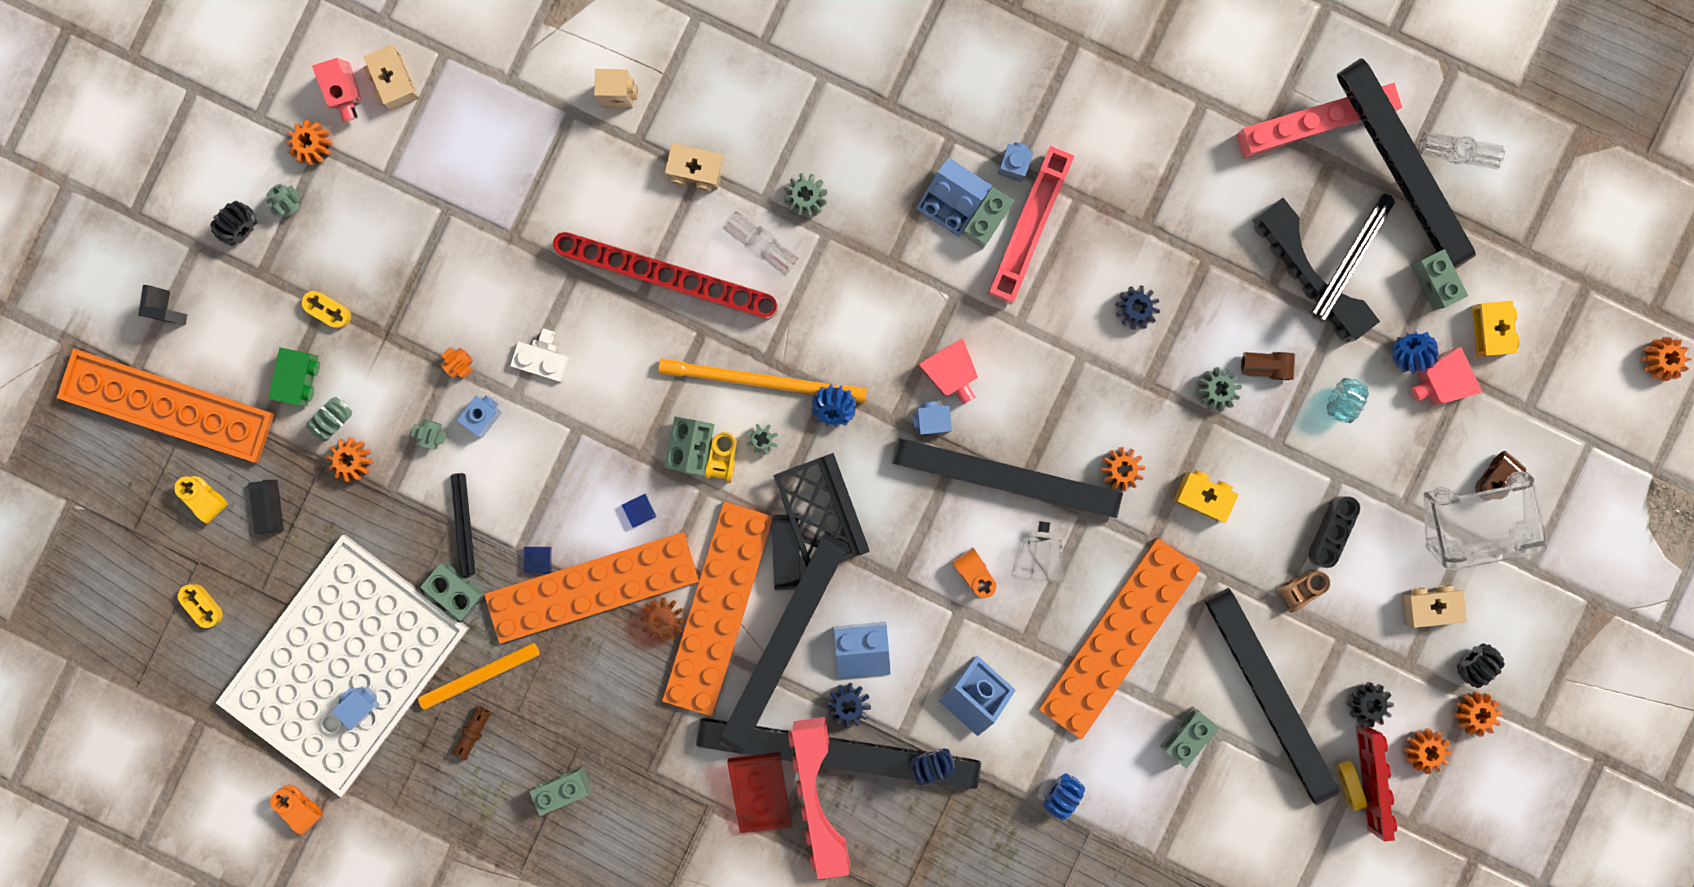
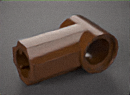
[1241,352,1295,380]

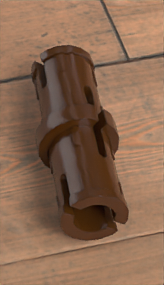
[452,706,492,760]

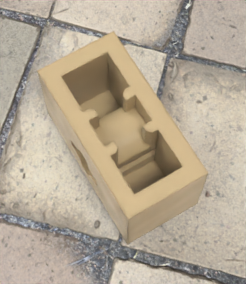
[364,45,419,110]
[594,69,638,108]
[665,143,725,191]
[1402,585,1467,628]

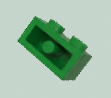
[268,347,320,406]

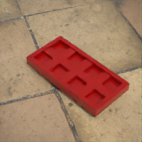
[1356,725,1397,842]

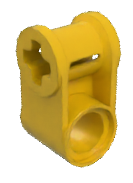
[705,432,737,483]
[174,476,228,524]

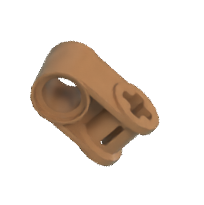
[1276,569,1331,613]

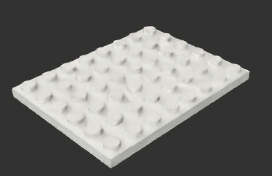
[216,535,470,797]

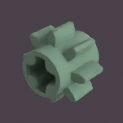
[266,184,300,217]
[411,419,446,450]
[747,424,778,455]

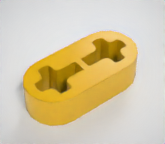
[302,291,351,329]
[178,584,223,628]
[1336,760,1367,812]

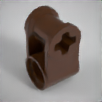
[1475,451,1527,500]

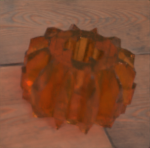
[640,597,686,642]

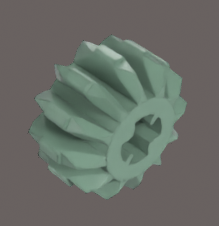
[784,173,828,218]
[1196,367,1242,412]
[306,397,352,442]

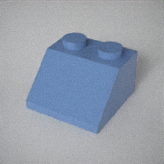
[834,622,891,679]
[939,656,1016,736]

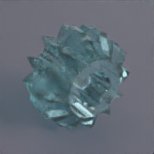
[1327,378,1369,423]

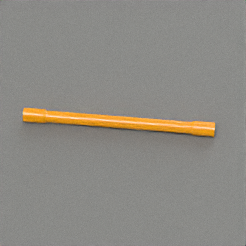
[658,358,867,403]

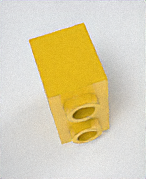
[1471,300,1520,357]
[1173,470,1239,523]

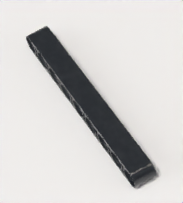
[1337,58,1476,269]
[892,438,1123,518]
[718,532,849,754]
[1205,588,1340,806]

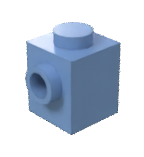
[998,142,1033,182]
[457,395,502,437]
[913,401,952,435]
[332,686,380,730]

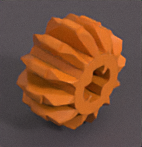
[285,120,333,166]
[1640,337,1692,382]
[326,438,373,482]
[1100,447,1146,491]
[1454,691,1503,737]
[1403,728,1452,774]

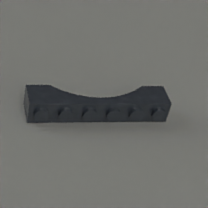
[1252,197,1381,343]

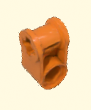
[952,547,996,598]
[270,785,323,835]

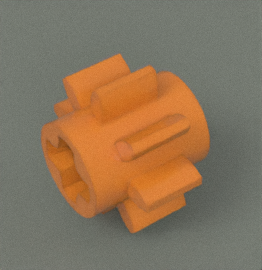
[440,347,473,379]

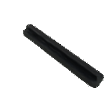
[450,473,475,576]

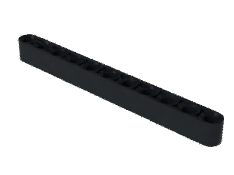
[696,718,982,789]

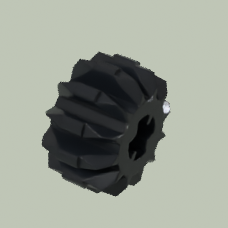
[210,200,257,246]
[1457,643,1505,688]
[1346,682,1394,727]

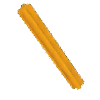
[418,643,540,710]

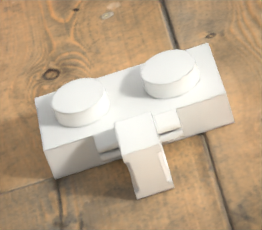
[510,328,569,382]

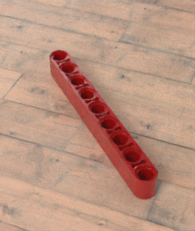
[553,232,778,319]

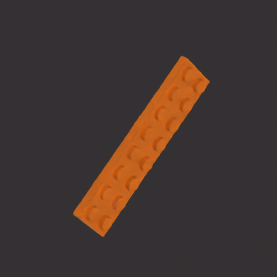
[57,349,275,463]
[663,501,772,716]
[484,531,699,644]
[1038,538,1200,740]

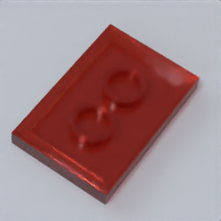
[727,752,792,833]

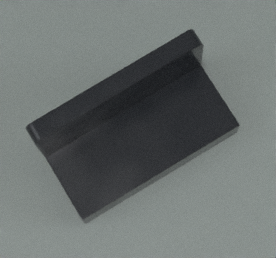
[138,285,187,324]
[248,480,284,535]

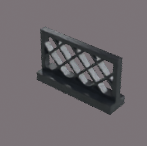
[773,453,870,567]

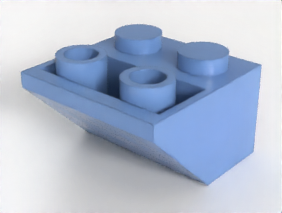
[916,157,992,237]

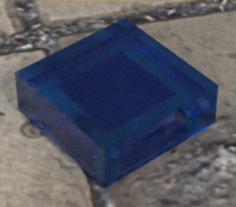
[622,493,657,528]
[524,546,552,573]

